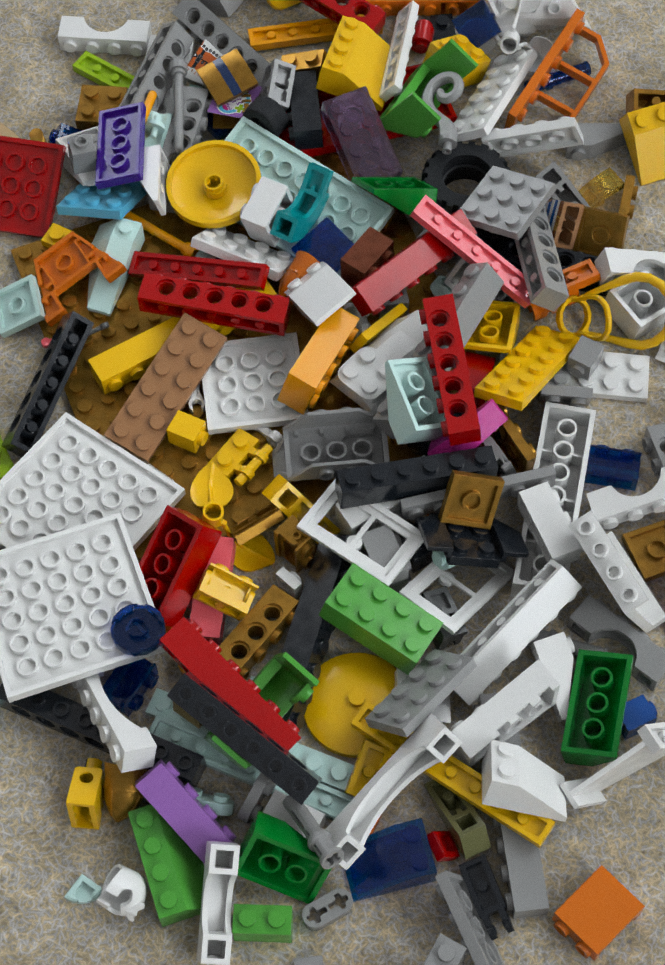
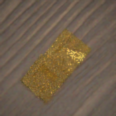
[578,167,624,209]

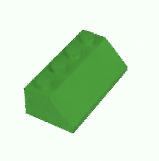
[128,804,204,927]

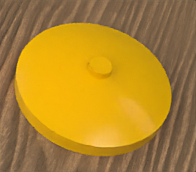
[166,140,261,229]
[304,653,396,758]

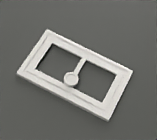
[297,478,424,586]
[399,561,515,635]

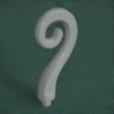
[421,71,464,155]

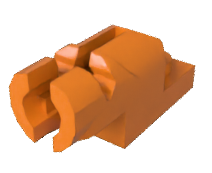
[527,258,601,322]

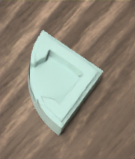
[64,874,102,904]

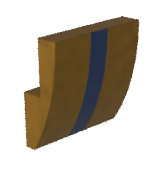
[196,48,259,107]

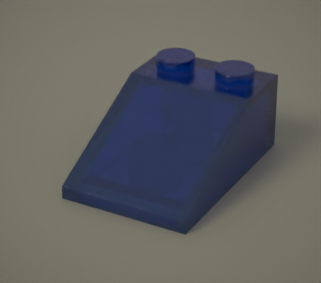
[345,818,437,902]

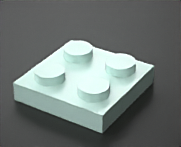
[0,274,45,338]

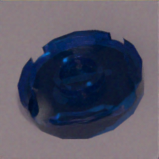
[110,603,166,656]

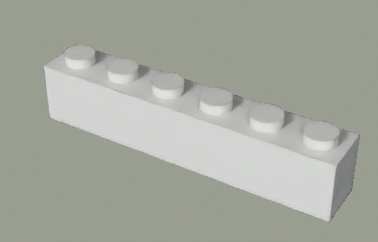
[453,559,582,706]

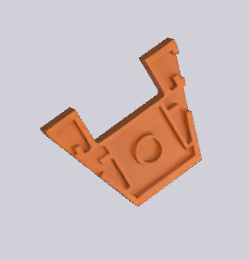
[34,231,128,327]

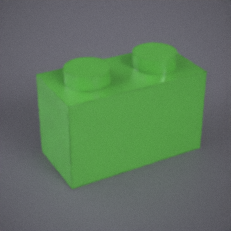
[232,904,293,943]

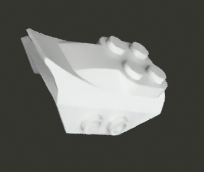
[487,0,591,37]
[329,310,427,414]

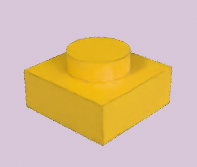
[41,223,74,248]

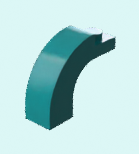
[270,162,334,243]

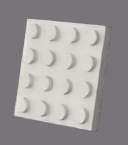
[202,332,308,435]

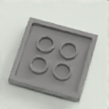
[460,165,556,240]

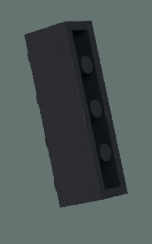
[287,70,324,150]

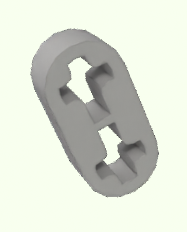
[302,888,353,931]

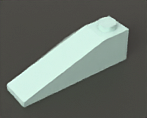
[87,218,145,316]

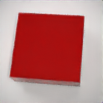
[426,831,460,862]

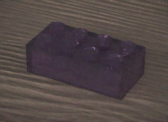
[320,86,403,192]

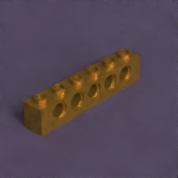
[173,584,299,729]

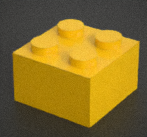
[422,34,491,87]

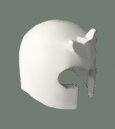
[95,864,147,922]

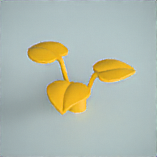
[190,462,275,572]

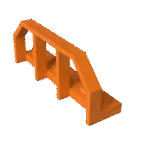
[504,8,610,129]

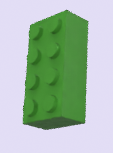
[319,563,443,675]

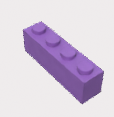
[135,759,237,864]

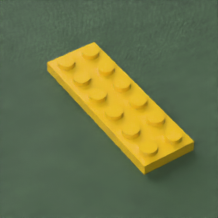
[474,325,580,411]

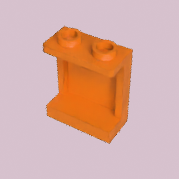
[552,865,645,961]

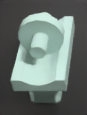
[144,111,173,148]

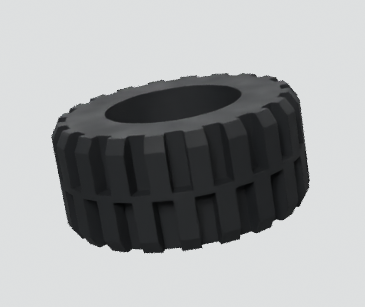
[421,141,511,231]

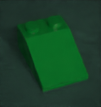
[351,177,438,220]
[238,811,332,904]

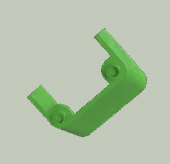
[376,39,478,138]
[204,652,320,769]

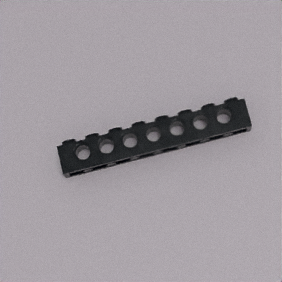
[0,682,207,787]

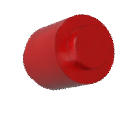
[411,19,434,54]

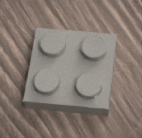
[538,384,593,408]

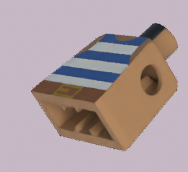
[545,199,585,249]

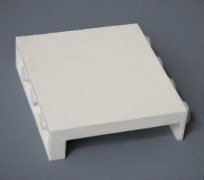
[568,510,665,633]

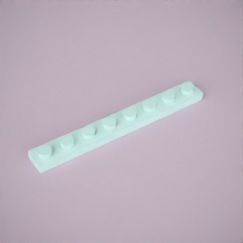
[145,688,354,793]

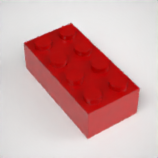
[139,505,222,627]

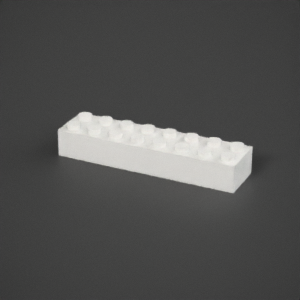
[510,402,596,597]

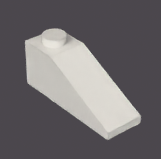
[139,144,168,216]
[530,632,575,722]

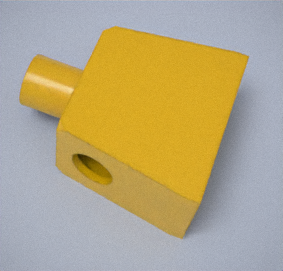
[66,758,105,830]

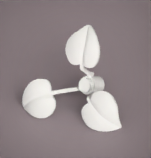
[459,0,555,75]

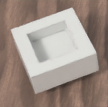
[276,567,303,599]

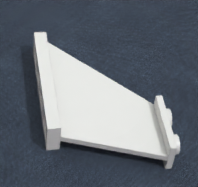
[559,722,665,809]

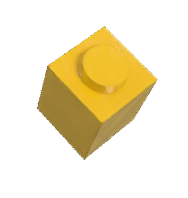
[166,410,209,454]

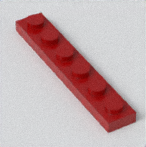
[128,251,270,291]

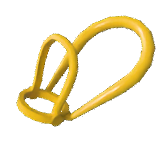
[556,272,665,350]

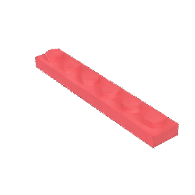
[409,195,531,308]

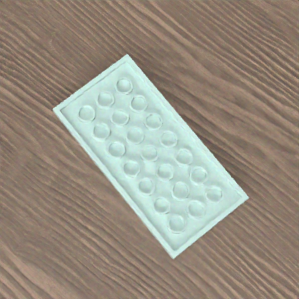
[224,116,395,277]

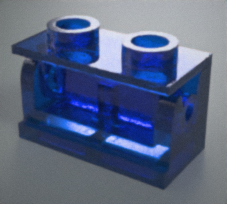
[584,445,642,491]
[102,658,159,717]

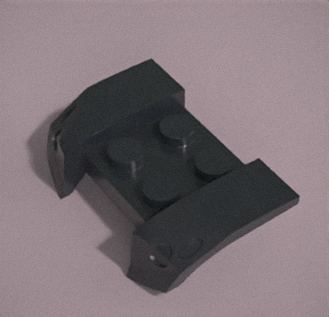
[414,513,529,568]

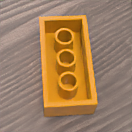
[277,307,360,415]

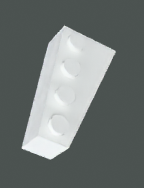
[450,659,560,767]

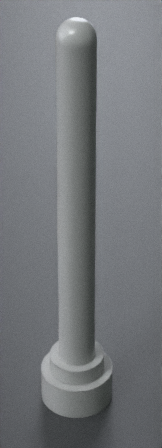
[169,59,188,154]

